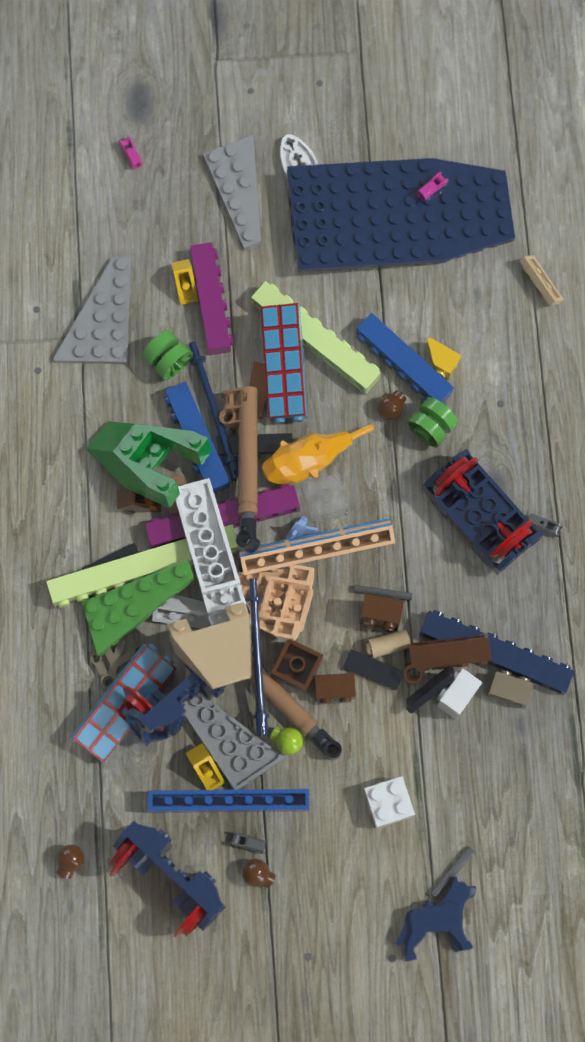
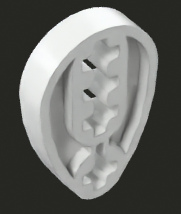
[280,134,318,179]

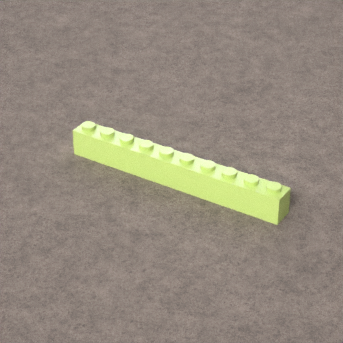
[46,524,240,608]

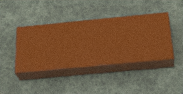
[249,362,267,420]

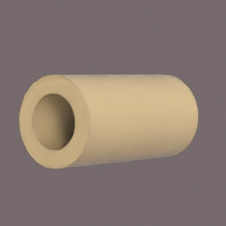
[365,629,411,658]

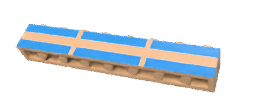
[238,518,395,575]

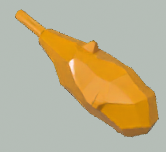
[262,424,374,485]

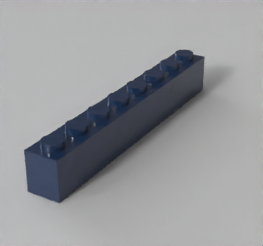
[419,610,575,695]

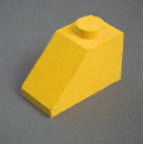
[171,259,199,305]
[426,337,462,379]
[185,743,225,790]

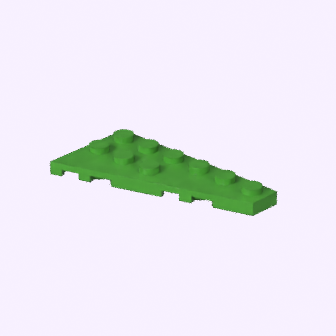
[82,560,196,657]

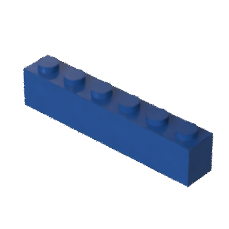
[356,313,454,403]
[164,381,230,494]

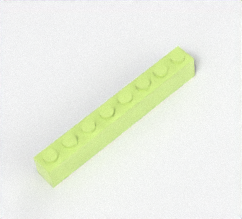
[251,281,381,395]

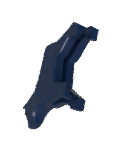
[396,877,476,962]

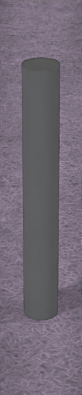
[354,585,412,600]
[431,847,475,898]

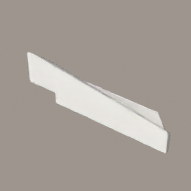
[152,595,211,629]

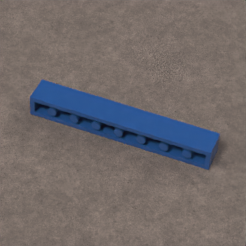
[148,789,309,813]

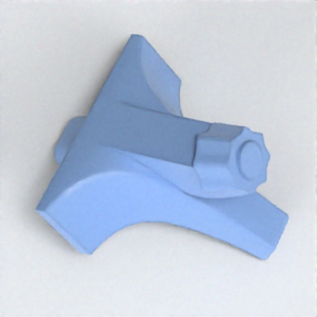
[285,516,319,539]

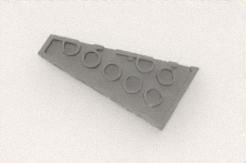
[203,135,261,251]
[184,693,285,790]

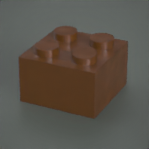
[359,594,404,633]
[271,640,324,693]

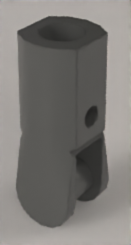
[528,513,563,537]
[228,831,266,854]

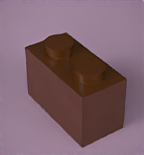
[314,673,356,704]

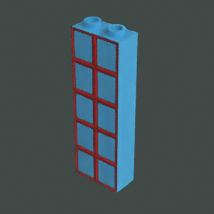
[260,303,308,424]
[70,643,177,763]

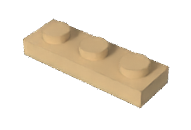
[520,255,564,306]

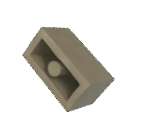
[487,670,534,709]

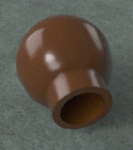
[377,390,407,420]
[56,845,84,879]
[242,859,276,888]

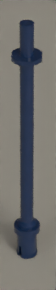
[189,341,238,481]
[245,578,269,737]

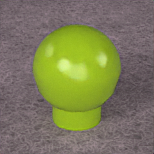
[270,726,303,755]

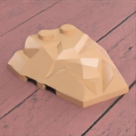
[238,565,314,641]

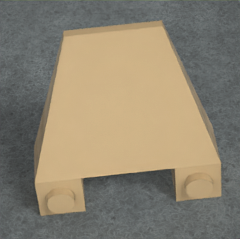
[167,602,251,689]

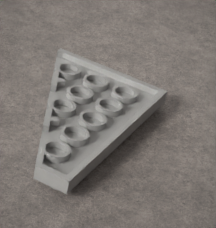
[54,257,132,364]

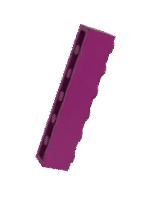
[190,242,234,356]

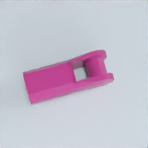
[119,136,143,169]
[416,172,449,201]

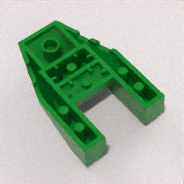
[86,421,212,508]

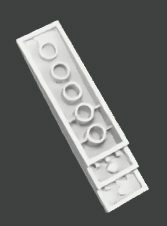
[176,478,252,626]

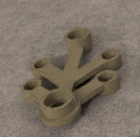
[90,630,141,692]

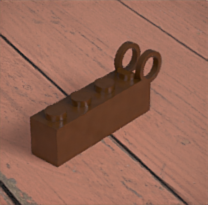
[403,634,492,684]

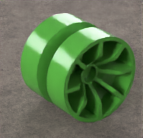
[142,330,193,381]
[407,397,458,448]

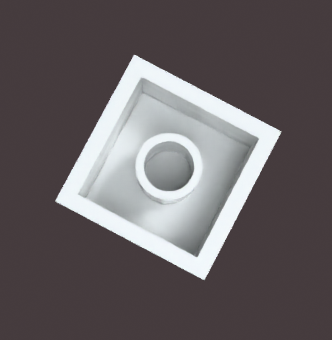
[437,669,483,719]
[363,776,415,829]

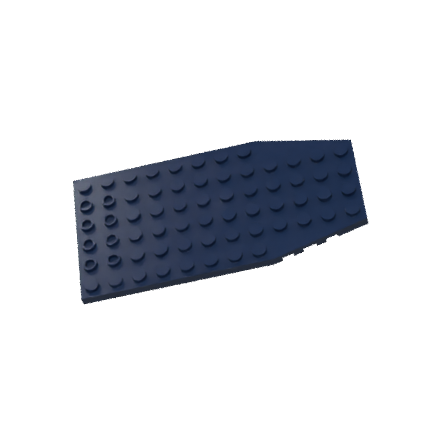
[287,158,515,272]

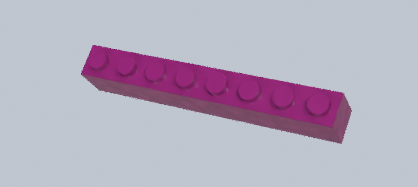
[145,484,300,549]

